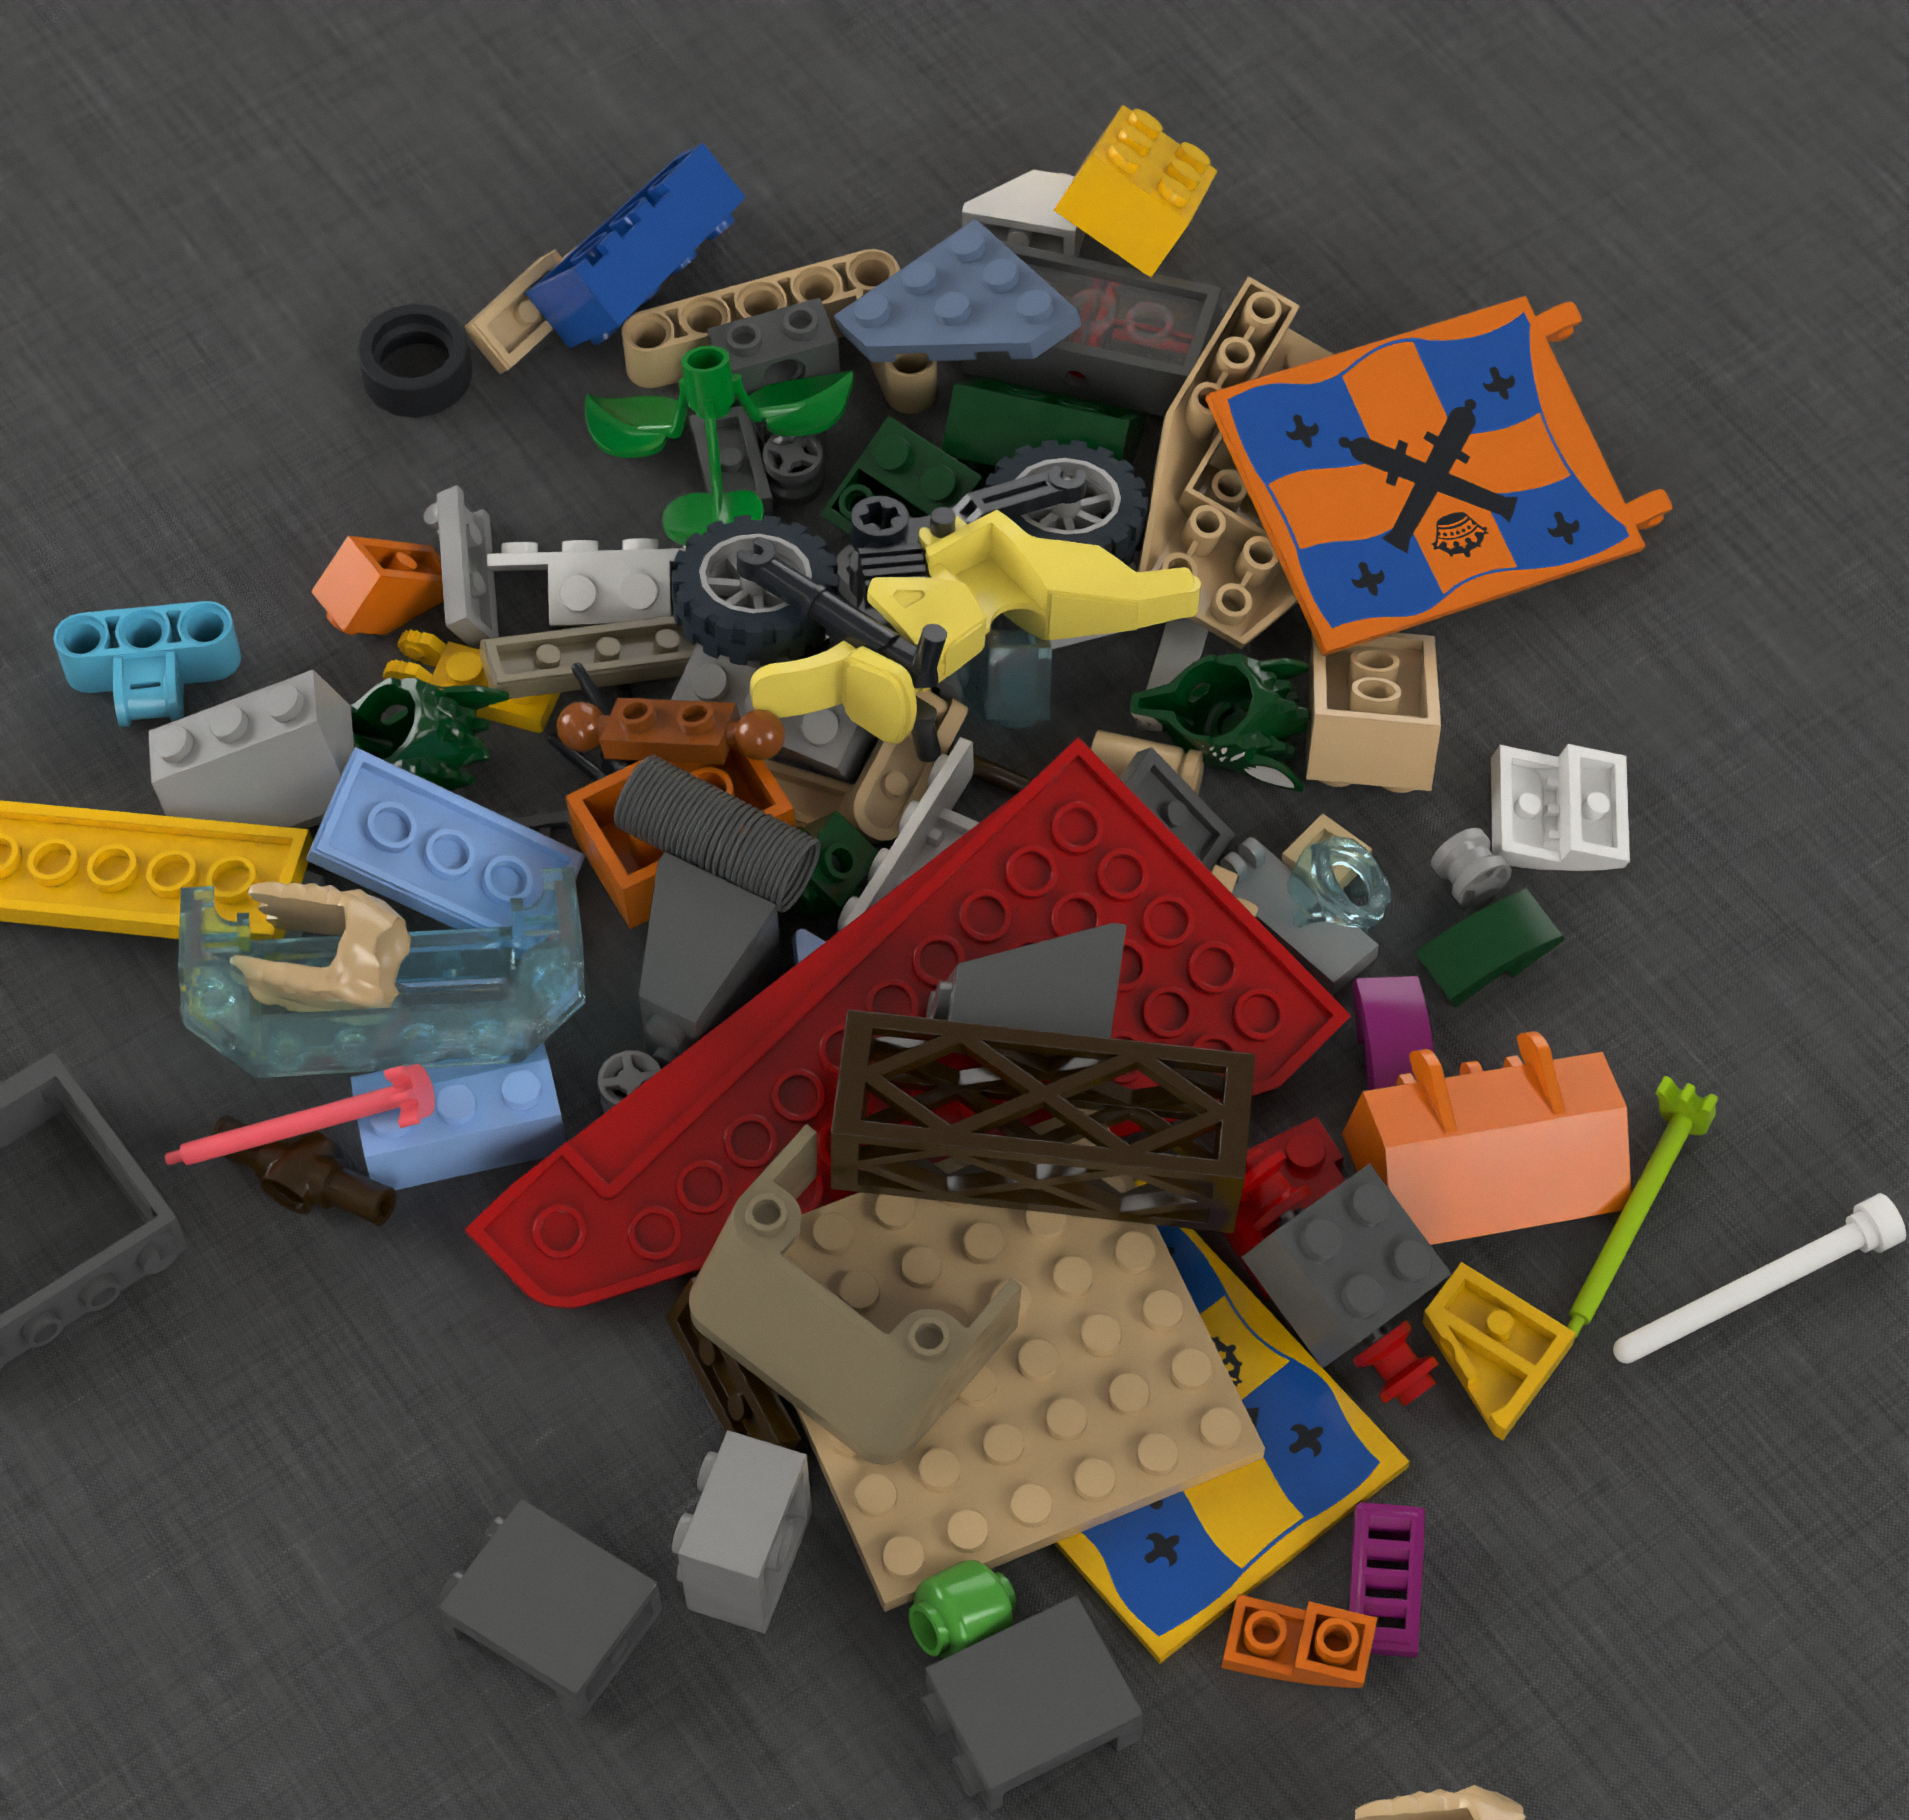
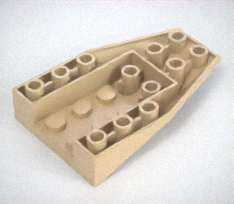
[1137,276,1334,649]

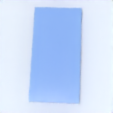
[306,747,586,967]

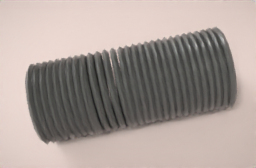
[614,754,820,913]

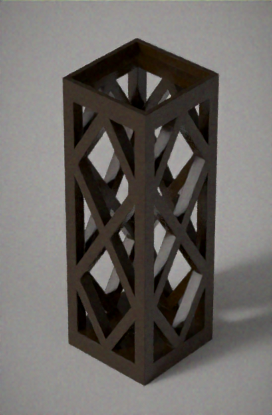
[831,1009,1255,1233]

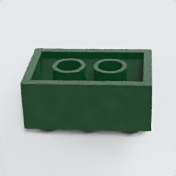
[942,376,1148,474]

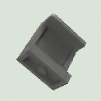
[438,1499,663,1720]
[920,1595,1143,1812]

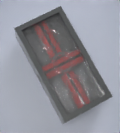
[962,241,1222,417]

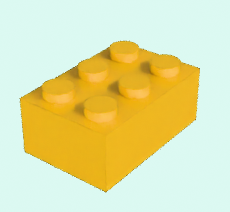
[1053,105,1218,278]

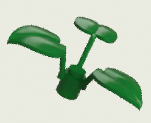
[585,346,854,546]

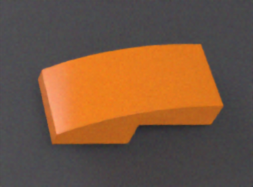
[1221,1594,1378,1688]

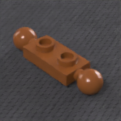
[557,698,785,765]

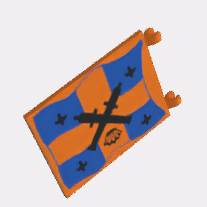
[1205,296,1673,656]

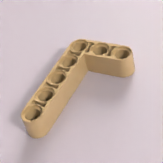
[622,249,937,414]

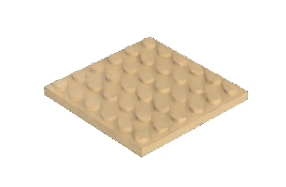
[783,1108,1265,1612]

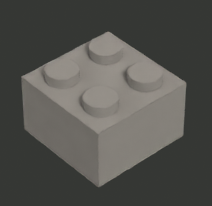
[672,1430,812,1634]

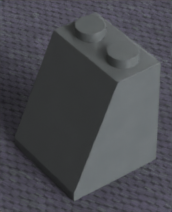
[639,852,783,1069]
[926,923,1127,1057]

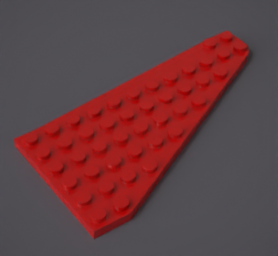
[464,737,1351,1310]

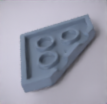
[834,218,1082,362]

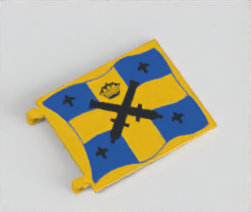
[1053,1179,1410,1664]

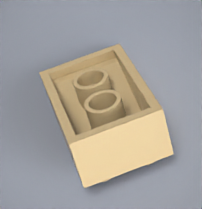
[1305,632,1441,793]

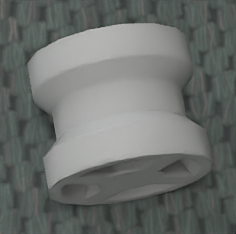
[1431,827,1512,908]
[597,1051,661,1114]

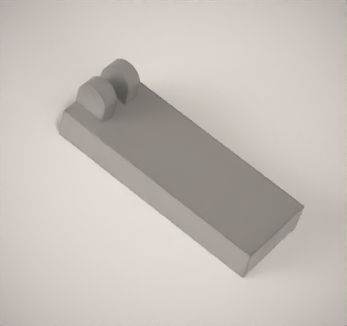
[423,485,499,649]
[1220,837,1379,996]

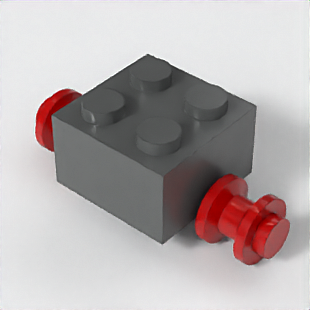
[1241,1146,1451,1407]

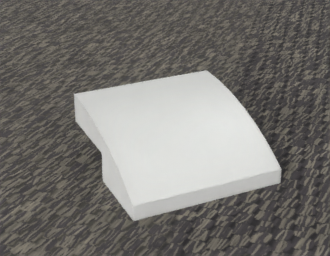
[1491,744,1630,871]

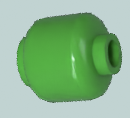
[908,1560,1016,1659]

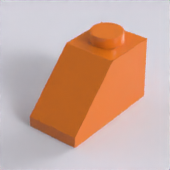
[311,536,444,635]

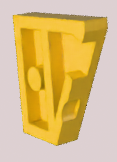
[1423,1262,1576,1441]

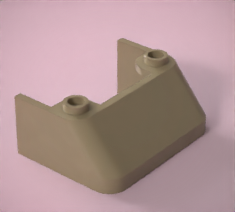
[689,1124,1022,1465]

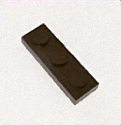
[666,1277,801,1450]

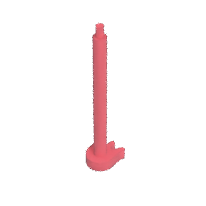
[165,1064,435,1165]

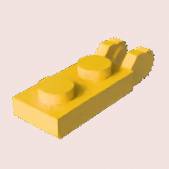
[382,629,561,734]

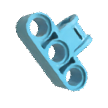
[53,601,242,728]

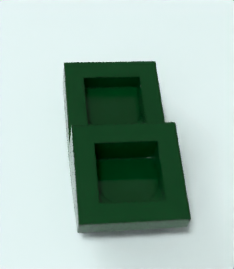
[1415,888,1565,1008]

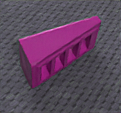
[1349,1502,1425,1658]

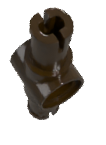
[210,1115,397,1226]

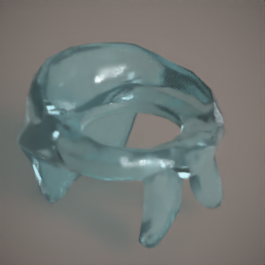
[1287,835,1391,933]

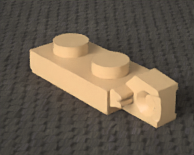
[464,246,577,374]

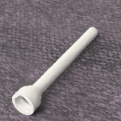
[1613,1193,1906,1364]

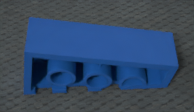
[525,143,746,348]

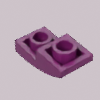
[1352,976,1435,1090]

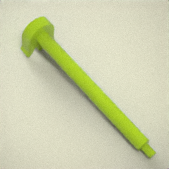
[1567,1076,1718,1338]

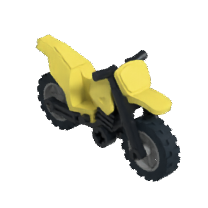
[672,440,1201,762]

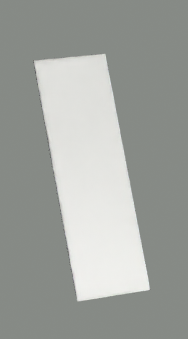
[1146,618,1208,690]

